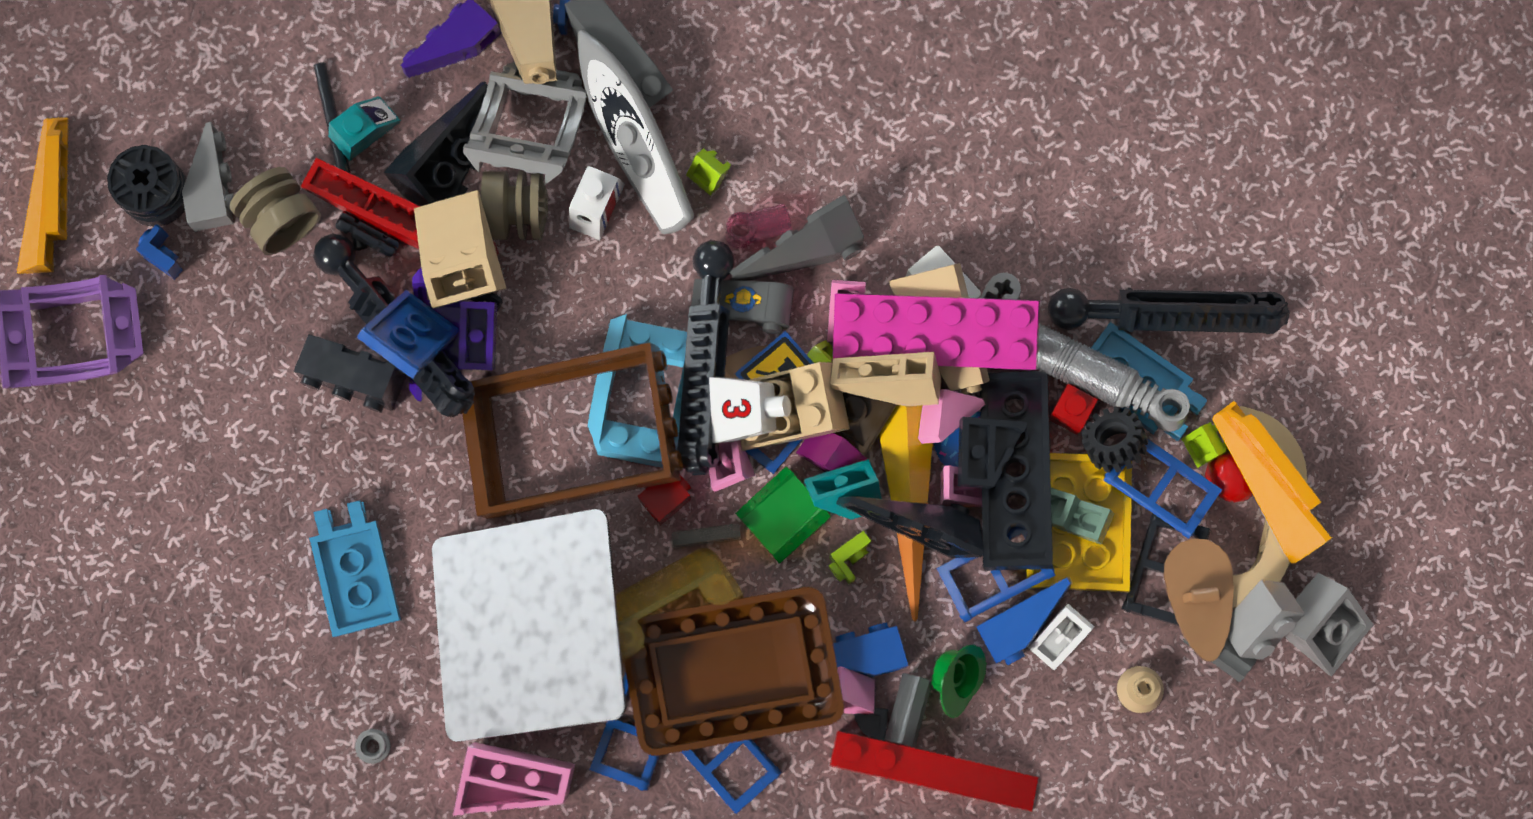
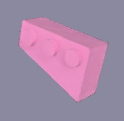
[453,742,575,816]

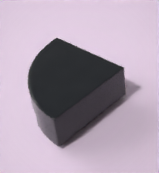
[854,708,888,741]

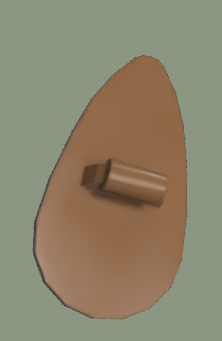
[1164,538,1234,662]

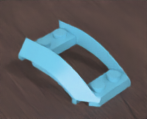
[587,314,687,468]

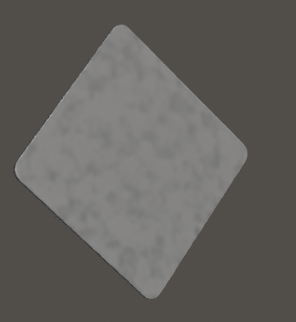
[432,509,626,742]

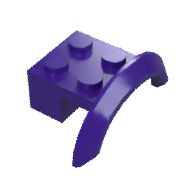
[409,267,497,401]

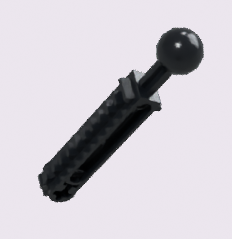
[313,233,475,417]
[677,240,735,475]
[1047,287,1290,334]

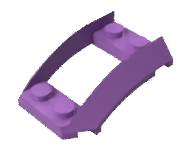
[0,275,143,389]

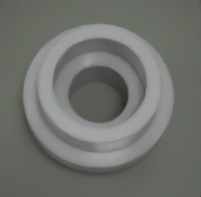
[355,729,391,764]

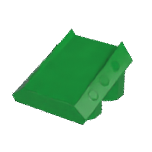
[735,467,830,564]

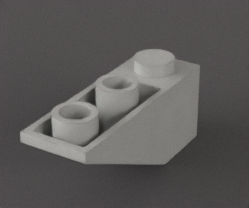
[182,122,234,232]

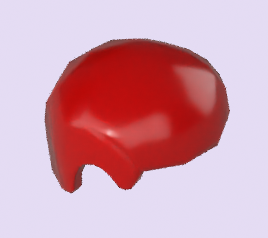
[1205,452,1253,503]

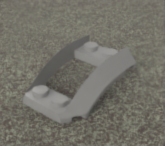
[463,62,587,186]

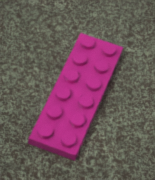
[833,293,1040,370]

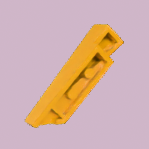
[17,117,69,274]
[1212,401,1332,564]

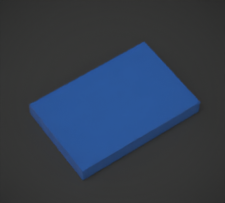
[357,290,459,379]

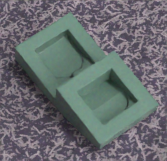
[1051,488,1114,545]

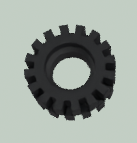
[1082,407,1148,473]

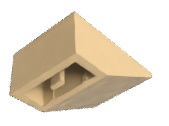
[414,190,506,308]
[740,362,850,451]

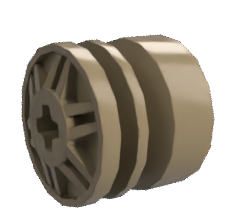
[229,167,321,255]
[481,170,548,240]

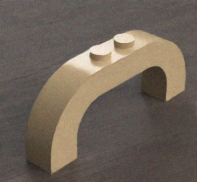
[1232,406,1307,610]

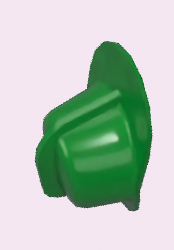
[931,644,987,718]

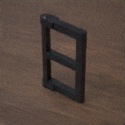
[1121,513,1211,626]

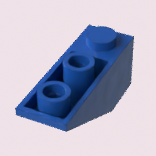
[833,622,908,677]

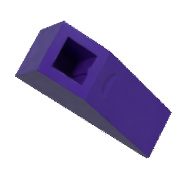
[401,0,501,78]

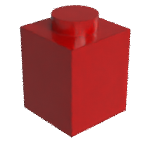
[1049,384,1098,435]
[637,475,691,526]

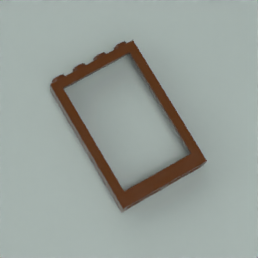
[462,342,683,519]

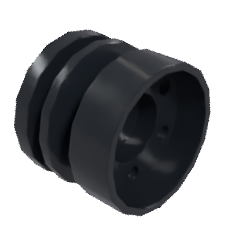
[107,145,187,227]

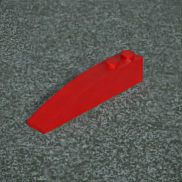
[300,158,499,256]
[829,731,1039,812]

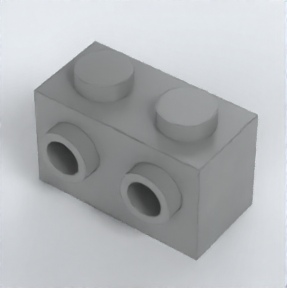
[1227,580,1305,660]

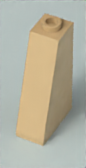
[488,0,557,84]
[889,263,990,394]

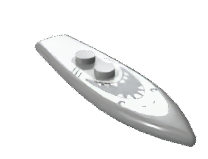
[578,30,694,234]

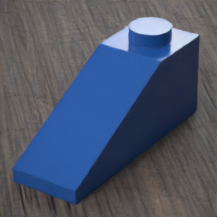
[976,577,1073,666]

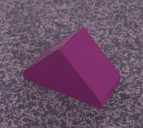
[796,433,868,472]

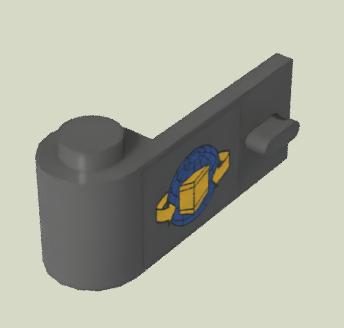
[691,279,794,334]

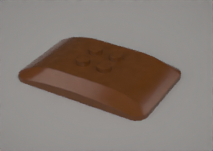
[620,587,844,756]

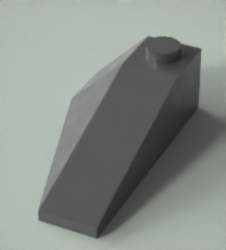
[729,195,864,281]

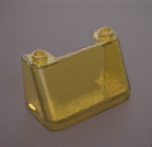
[616,548,743,668]

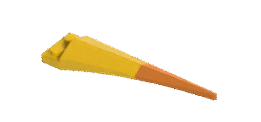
[879,405,933,622]

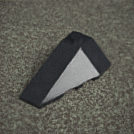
[383,82,488,207]
[836,496,984,558]

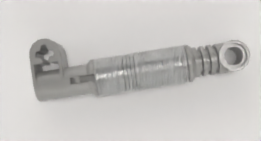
[980,273,1190,432]

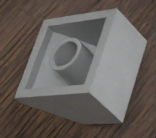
[1285,573,1373,676]

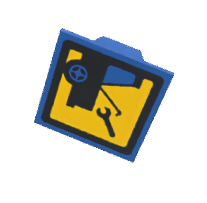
[734,331,814,380]

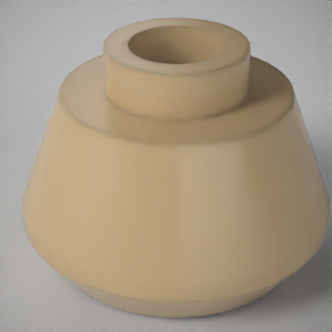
[1117,666,1164,713]

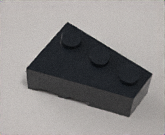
[293,334,407,413]

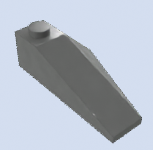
[565,0,673,108]

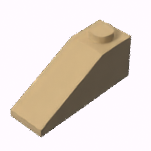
[830,352,941,406]

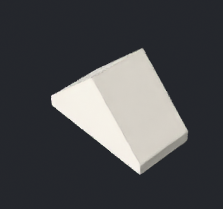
[1029,604,1095,670]

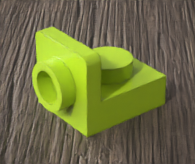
[828,531,872,585]

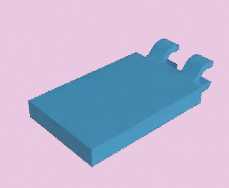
[1091,322,1207,441]
[309,500,401,637]

